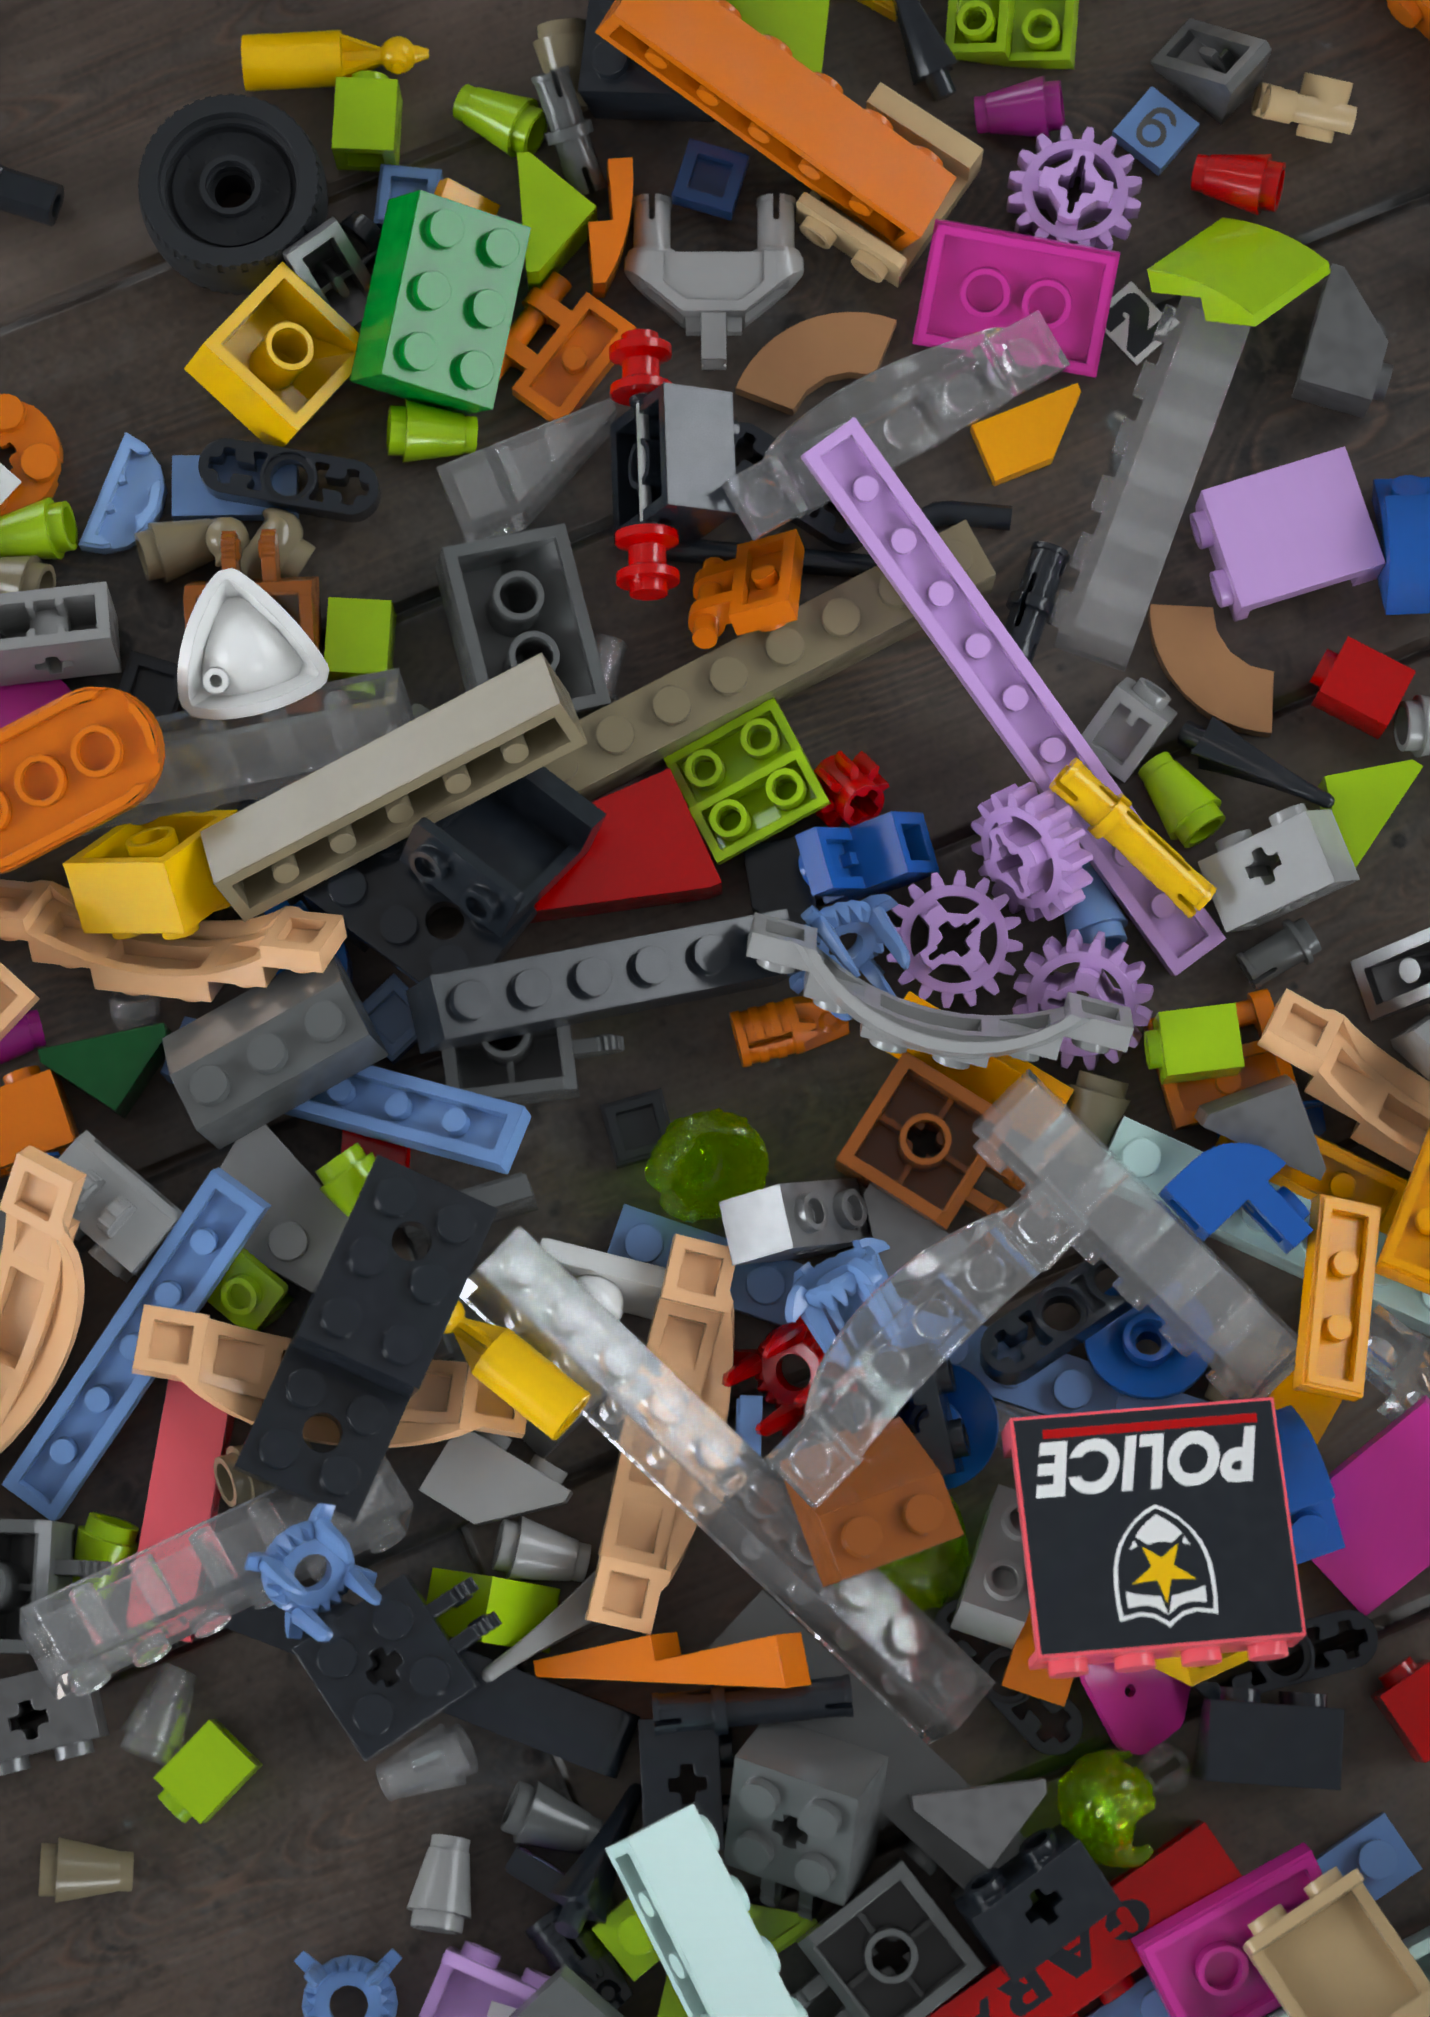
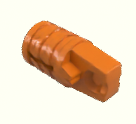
[729,996,850,1068]

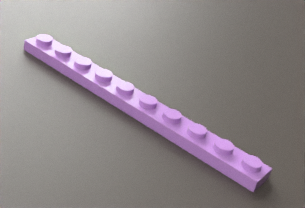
[800,417,1226,976]

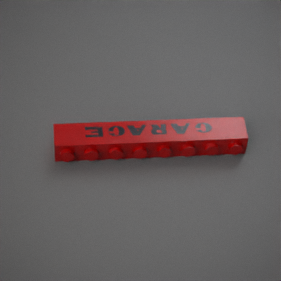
[925,1820,1242,2017]

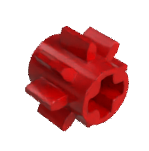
[814,750,889,827]

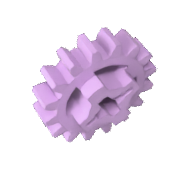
[1006,126,1142,250]
[971,782,1093,922]
[886,870,1023,1009]
[1012,929,1154,1071]

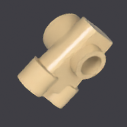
[1251,72,1357,143]

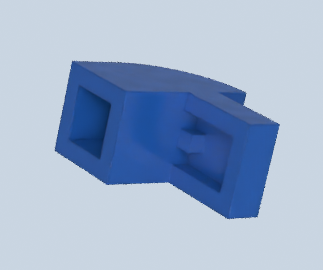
[1372,475,1430,615]
[795,811,940,904]
[1158,1143,1313,1254]
[1275,1405,1346,1564]

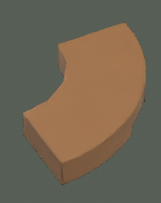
[735,312,897,416]
[1148,604,1274,738]

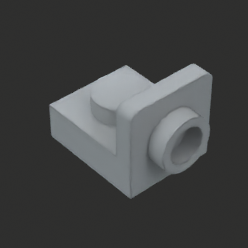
[1082,677,1178,783]

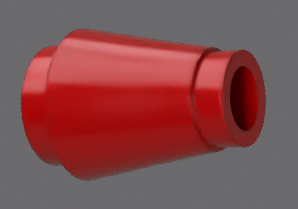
[1191,154,1286,216]

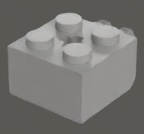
[58,1130,183,1283]

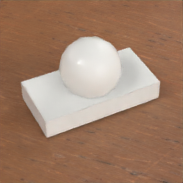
[532,1238,666,1337]

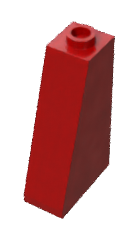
[530,768,722,923]

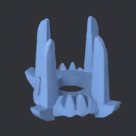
[789,894,911,1021]
[785,1237,906,1374]
[244,1503,382,1642]
[294,1948,403,2017]

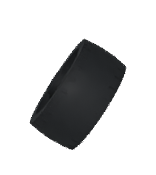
[138,94,328,295]

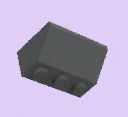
[435,523,611,719]
[162,954,389,1150]

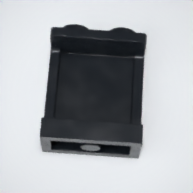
[399,766,606,938]

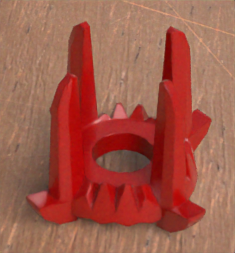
[722,1316,858,1438]

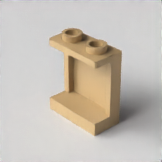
[796,82,984,288]
[1243,1866,1430,2017]

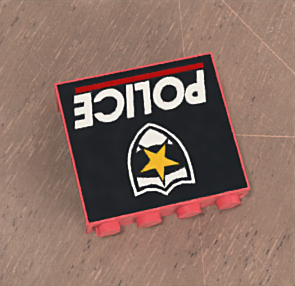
[1001,1397,1307,1679]

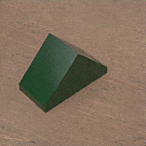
[38,1022,172,1119]

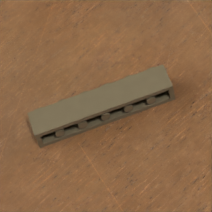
[200,652,587,922]

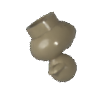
[206,507,316,579]

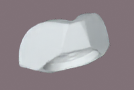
[177,568,330,720]

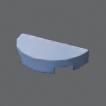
[78,432,167,554]

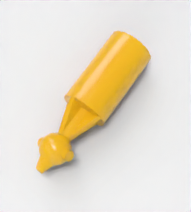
[241,30,429,91]
[444,1300,591,1441]

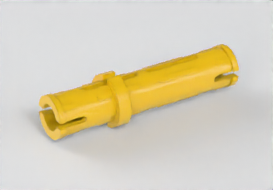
[1049,757,1217,918]

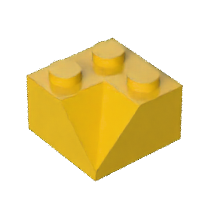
[184,261,359,447]
[63,810,237,940]

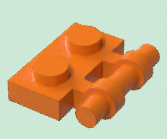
[499,272,637,431]
[688,529,805,649]

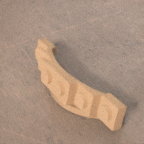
[0,879,347,1002]
[1257,988,1430,1172]
[0,1145,87,1454]
[585,1234,735,1635]
[132,1304,527,1448]

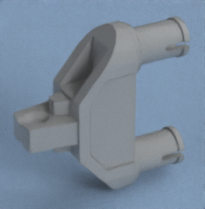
[624,193,804,370]

